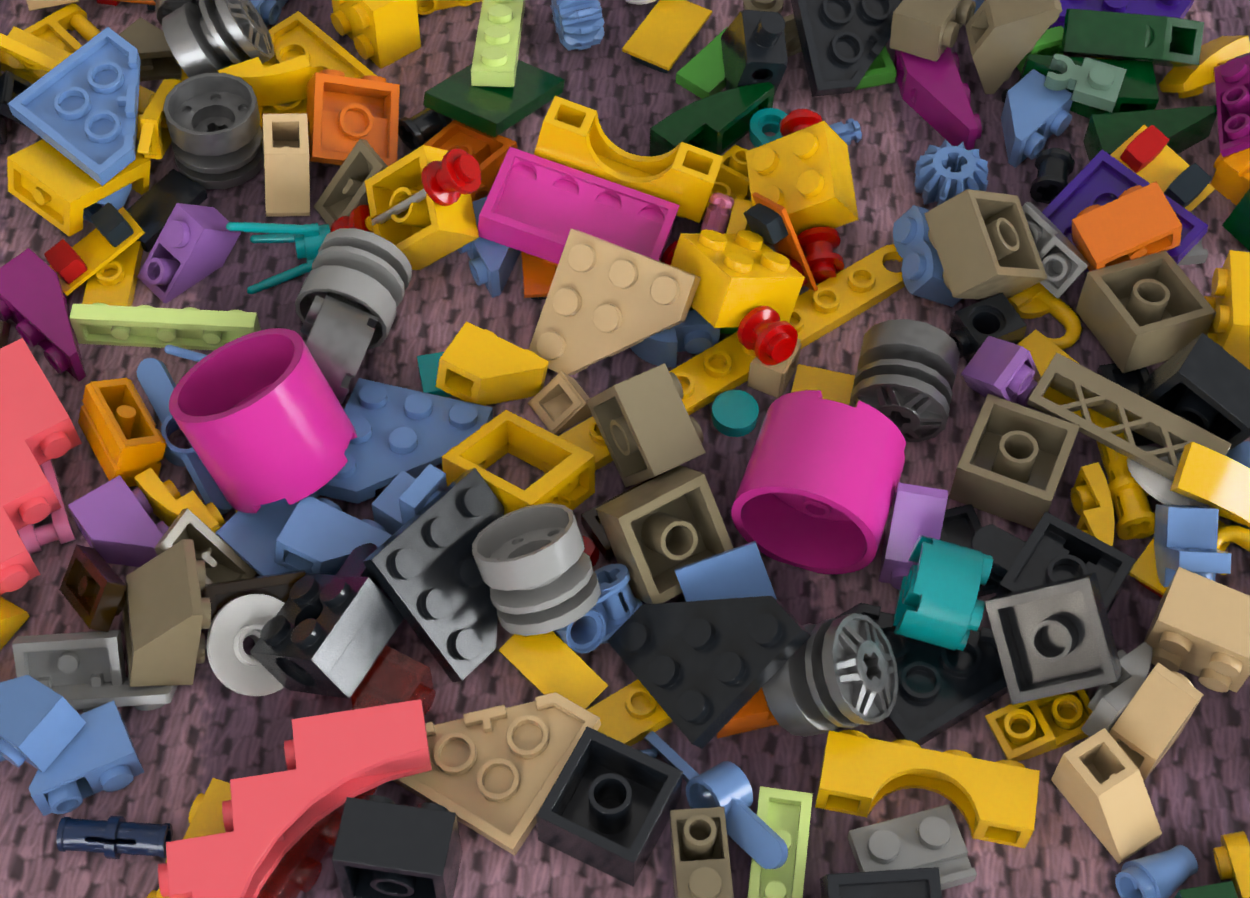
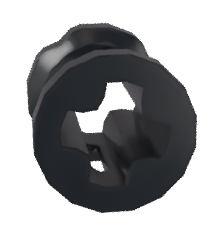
[398,106,452,151]
[1030,148,1075,204]

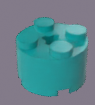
[893,535,993,651]

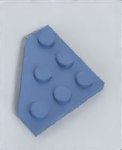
[8,27,141,186]
[313,378,493,504]

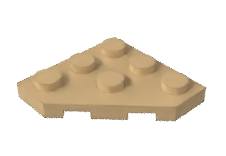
[528,229,701,376]
[392,692,601,856]

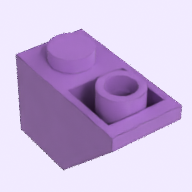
[137,203,241,303]
[961,336,1041,407]
[68,475,169,567]

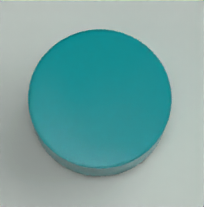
[711,390,759,437]

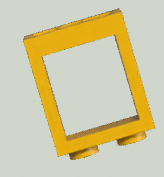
[441,410,595,515]

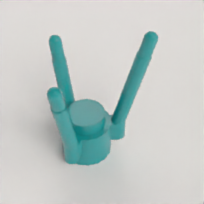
[226,222,330,294]

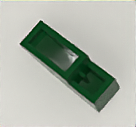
[649,82,775,156]

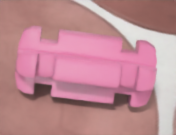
[700,193,734,234]

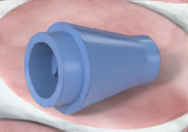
[1115,845,1198,898]

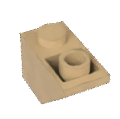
[262,113,310,217]
[1109,662,1204,781]
[1051,728,1162,864]

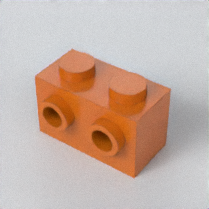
[1072,181,1182,271]

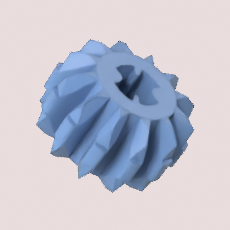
[550,0,605,51]
[914,139,988,206]

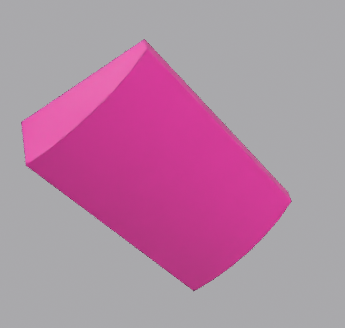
[478,147,680,264]

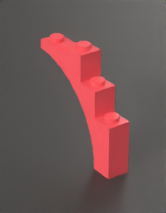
[0,338,82,596]
[158,699,432,898]

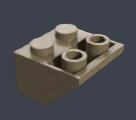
[122,539,211,687]

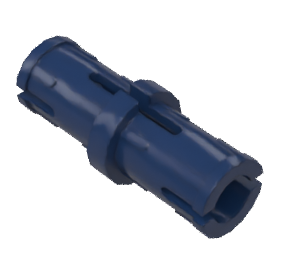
[57,816,173,859]

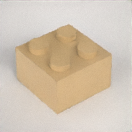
[1144,567,1250,693]

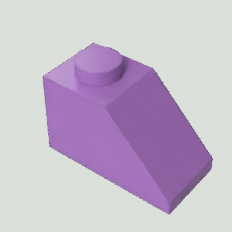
[879,482,948,590]

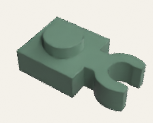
[1044,54,1127,113]

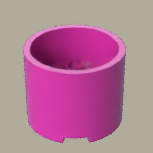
[169,328,357,513]
[731,390,906,574]

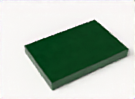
[423,60,565,137]

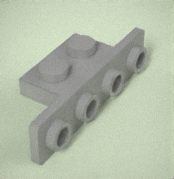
[12,630,178,713]

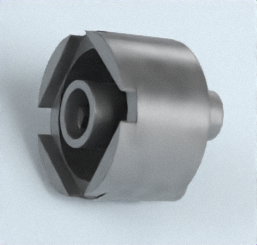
[300,295,379,404]

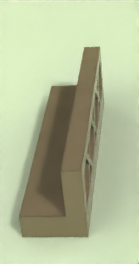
[1027,352,1232,481]

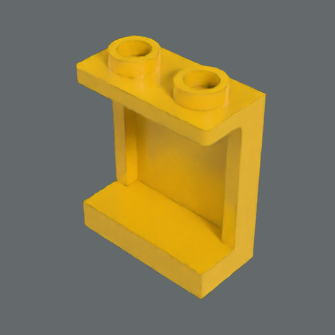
[7,139,151,237]

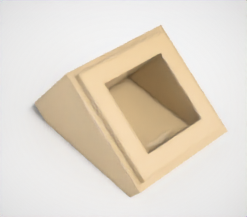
[748,339,801,398]
[528,371,592,435]

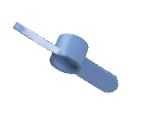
[137,358,232,515]
[644,731,788,869]

